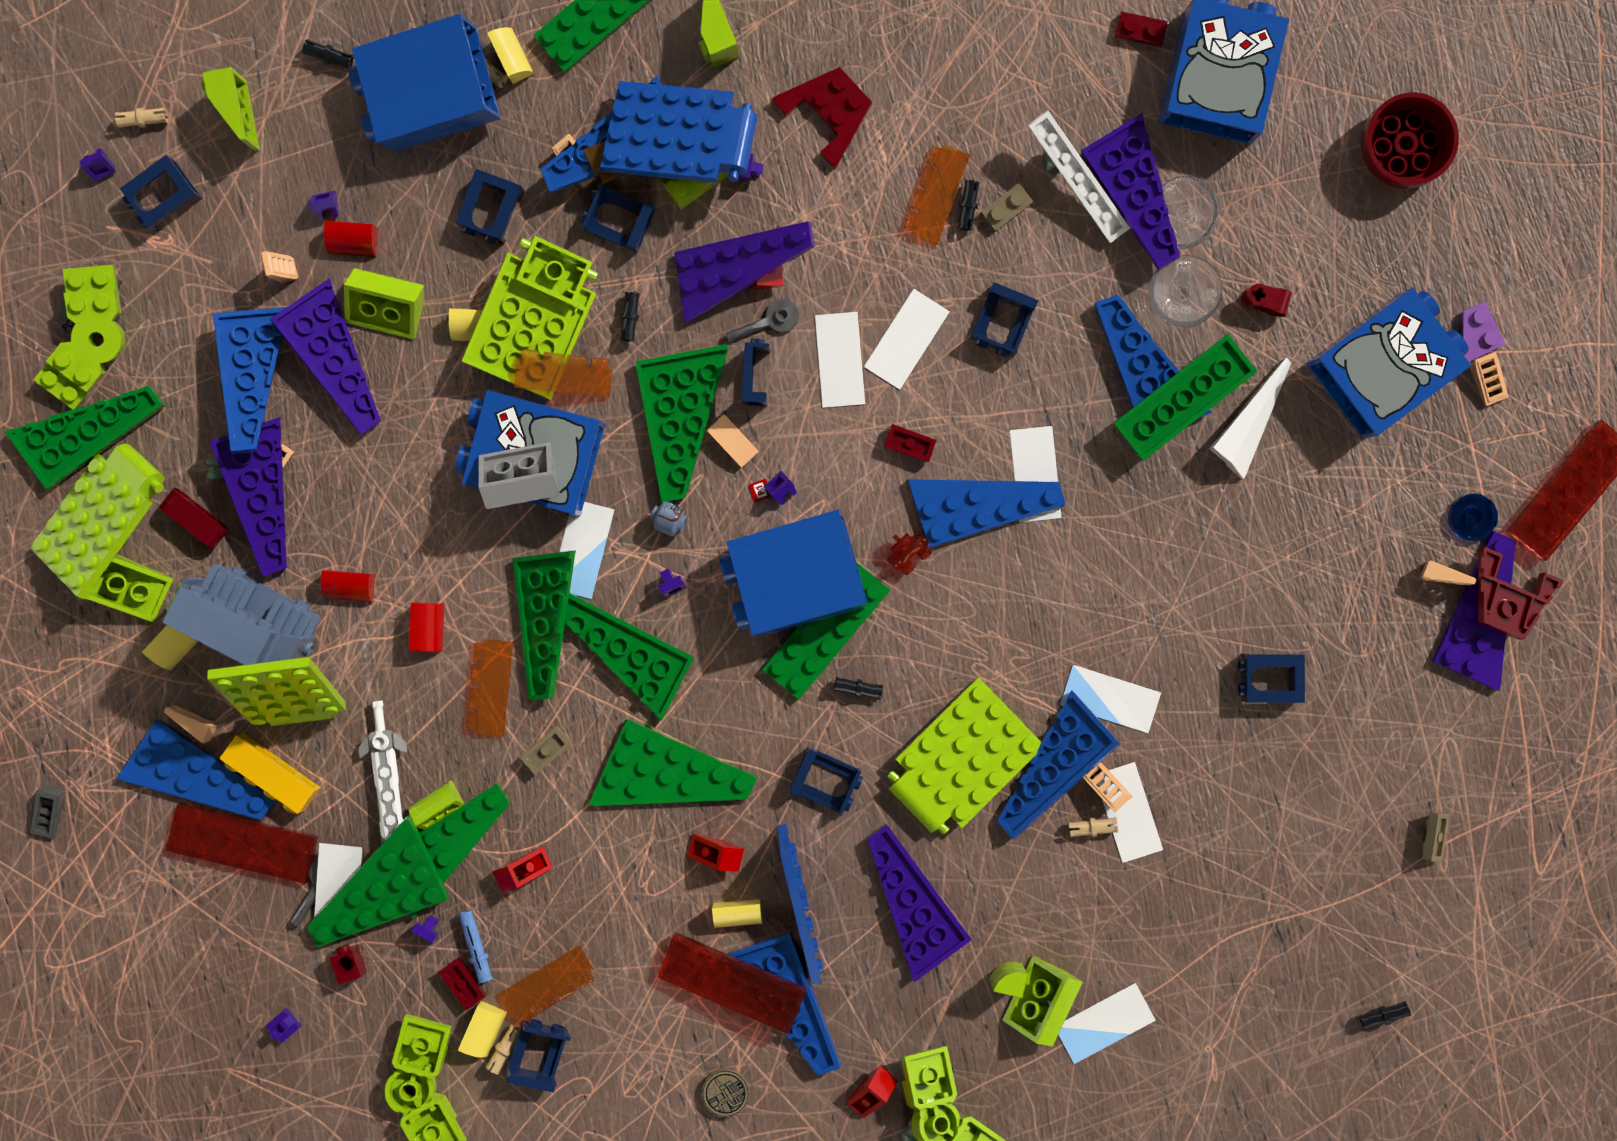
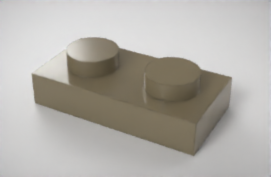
[980,183,1034,232]
[520,726,573,775]
[1422,812,1450,861]

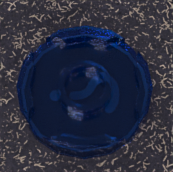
[1448,494,1498,541]

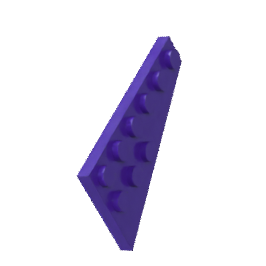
[1081,113,1180,271]
[674,221,815,324]
[270,278,381,435]
[209,417,287,577]
[1432,531,1516,691]
[867,823,972,982]

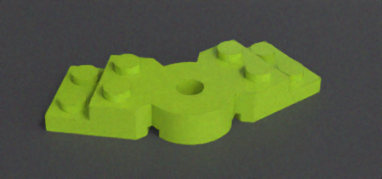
[33,265,126,409]
[385,1014,467,1141]
[901,1046,1006,1141]

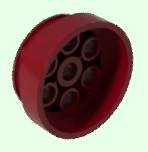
[1361,92,1459,189]

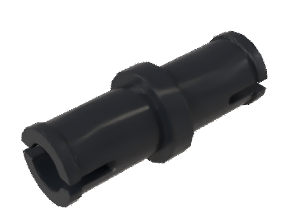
[302,39,354,70]
[957,180,980,231]
[619,292,640,342]
[833,677,883,700]
[1359,1001,1411,1030]

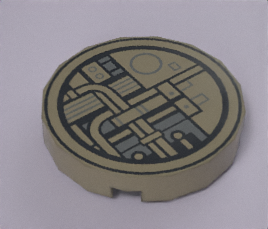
[702,1068,749,1117]

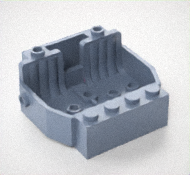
[162,564,321,665]

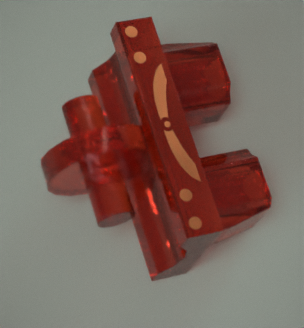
[887,531,932,575]

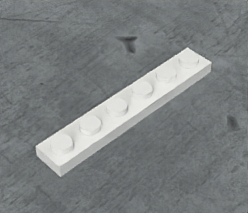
[1027,110,1130,243]

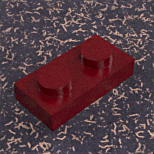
[1115,11,1168,47]
[884,424,937,463]
[438,957,487,1011]

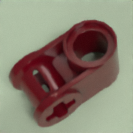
[1241,284,1292,317]

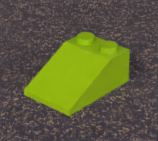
[699,0,739,68]
[201,67,260,151]
[86,554,173,622]

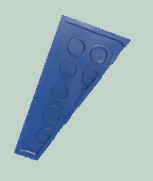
[213,307,286,454]
[116,719,277,820]

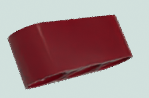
[159,487,229,549]

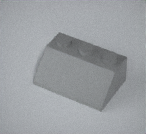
[479,442,559,509]

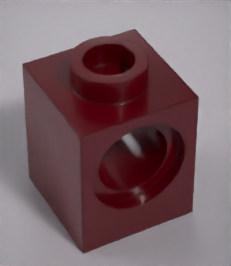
[329,944,367,985]

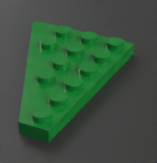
[635,344,728,503]
[589,719,758,806]
[307,815,449,947]

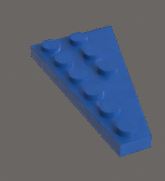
[540,76,661,194]
[1094,294,1212,417]
[908,479,1066,548]
[997,690,1121,840]
[777,824,824,984]
[724,931,842,1075]

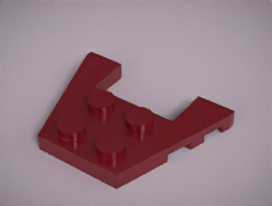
[772,67,872,169]
[1478,547,1563,640]

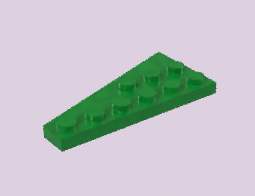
[4,386,165,490]
[512,550,576,700]
[565,593,695,721]
[410,783,511,920]

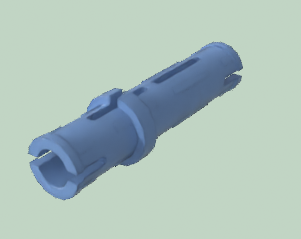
[458,910,493,984]

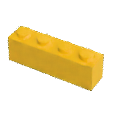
[219,733,321,814]

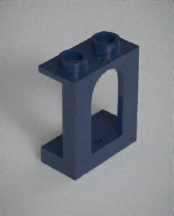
[120,155,203,232]
[456,169,525,245]
[581,182,656,253]
[970,282,1039,358]
[741,339,770,406]
[1238,653,1305,703]
[789,746,863,816]
[504,1019,571,1093]

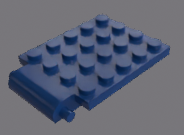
[600,81,758,183]

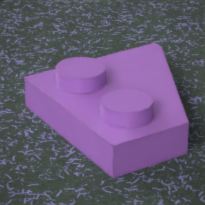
[1460,301,1505,362]

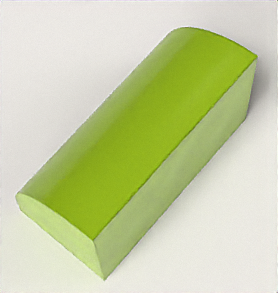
[409,780,465,830]
[989,962,1028,998]

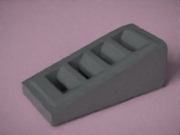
[29,784,66,839]

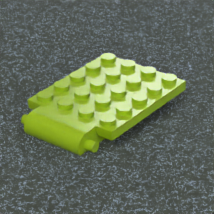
[461,235,598,400]
[30,444,165,599]
[207,657,346,726]
[886,677,1042,835]

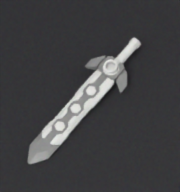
[359,701,407,843]

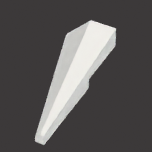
[1209,358,1291,479]

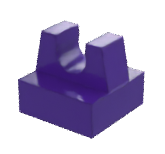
[80,148,116,182]
[738,153,764,182]
[309,190,339,221]
[764,471,797,505]
[658,569,687,598]
[411,915,440,943]
[266,1008,302,1043]

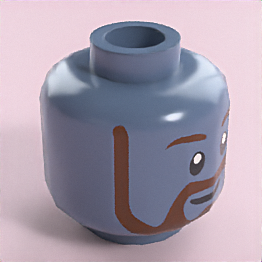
[650,501,687,536]

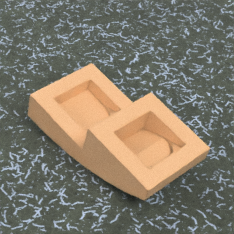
[707,414,759,468]

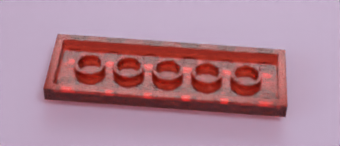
[1506,420,1617,561]
[166,803,318,884]
[657,932,808,1035]

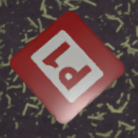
[749,479,771,502]

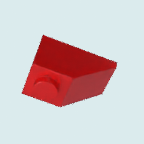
[687,834,744,872]
[492,846,553,893]
[845,1066,898,1118]

